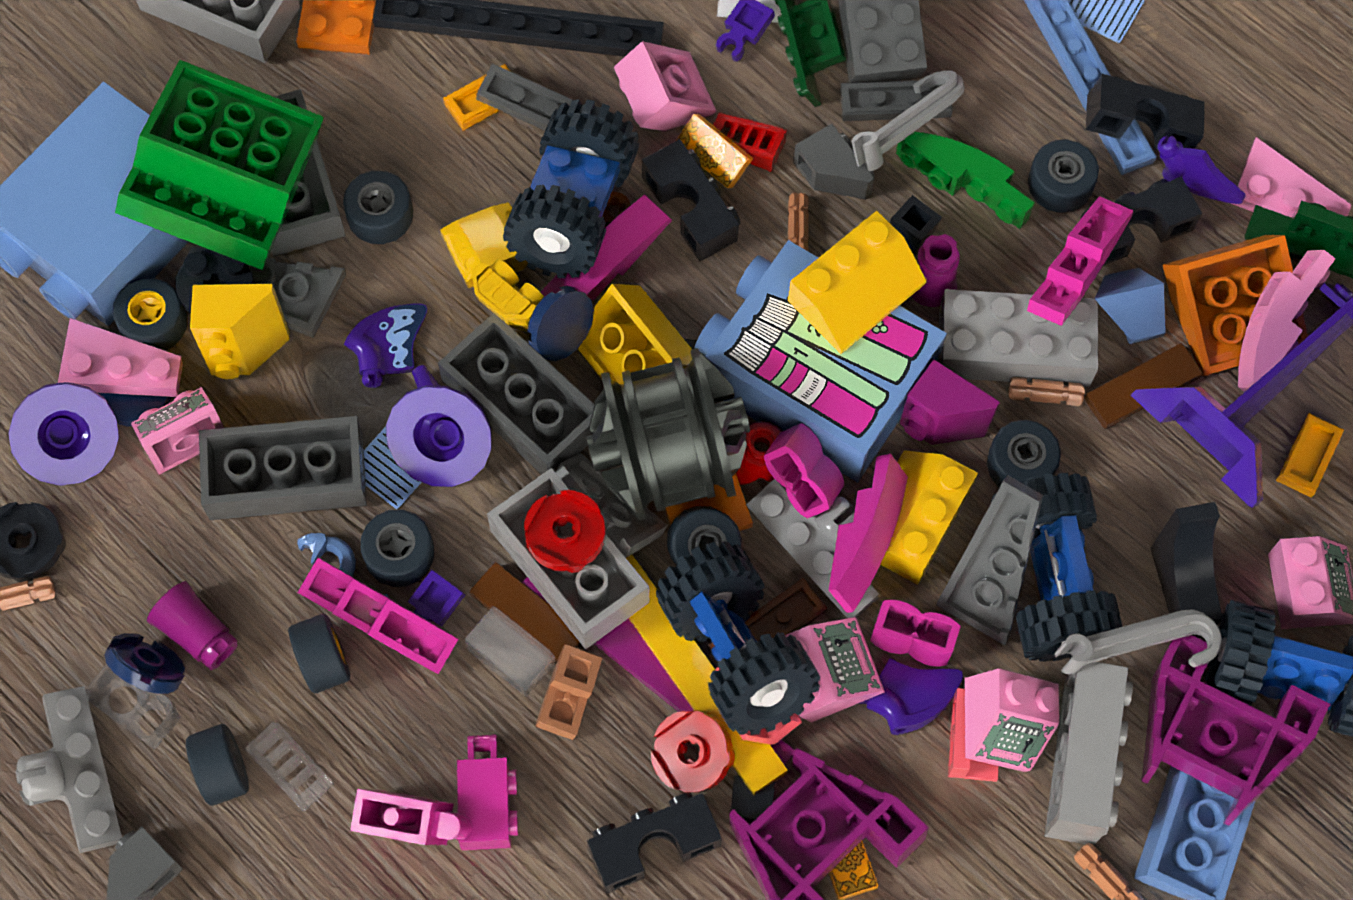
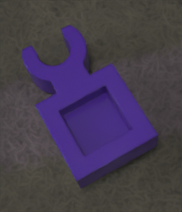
[716,0,775,62]
[408,570,466,627]

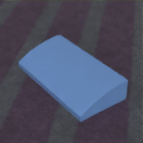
[1134,766,1255,900]

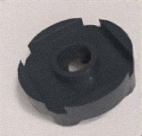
[176,249,255,313]
[0,502,66,582]

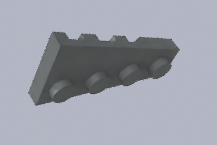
[175,247,346,338]
[936,475,1043,645]

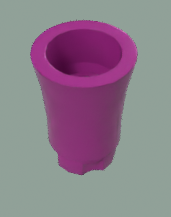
[911,234,960,307]
[146,581,238,670]

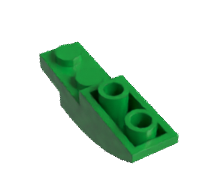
[896,132,1035,230]

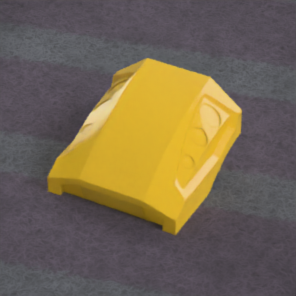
[440,202,528,289]
[471,259,544,333]

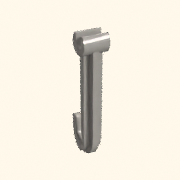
[851,70,965,171]
[1054,610,1222,674]

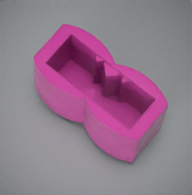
[764,423,844,519]
[870,600,961,667]

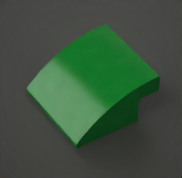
[115,59,324,270]

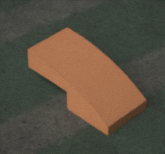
[535,644,602,740]

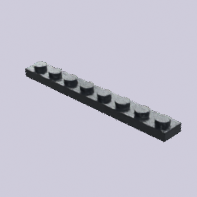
[373,0,664,57]

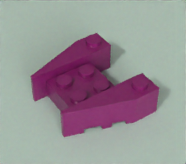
[1142,635,1330,826]
[729,748,929,900]

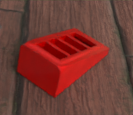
[713,113,787,172]

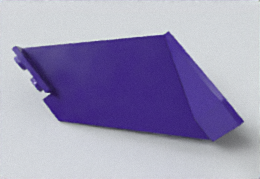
[1131,283,1353,508]

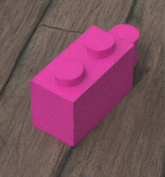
[457,734,518,850]
[350,789,472,845]

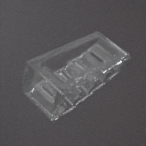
[245,721,334,813]

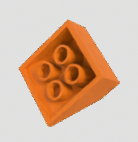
[1163,235,1308,376]

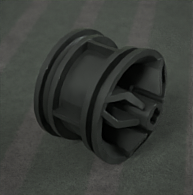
[586,348,750,520]

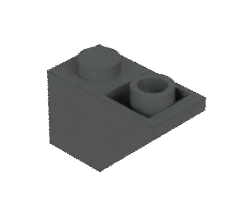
[793,124,875,199]

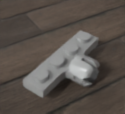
[746,479,881,618]
[16,686,122,854]

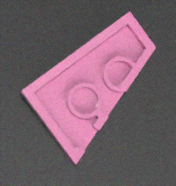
[1231,137,1351,217]
[58,318,183,397]

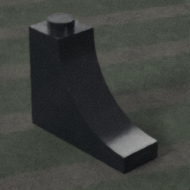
[1150,502,1223,638]

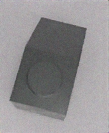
[107,827,183,900]

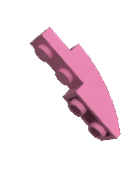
[1238,250,1335,392]

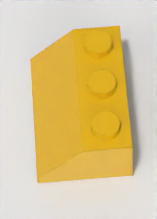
[788,210,926,354]
[190,284,290,379]
[578,284,692,385]
[880,450,978,585]

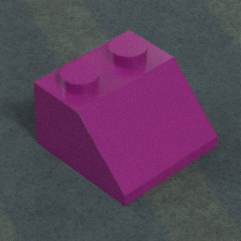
[900,360,1000,445]

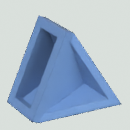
[1095,268,1166,344]

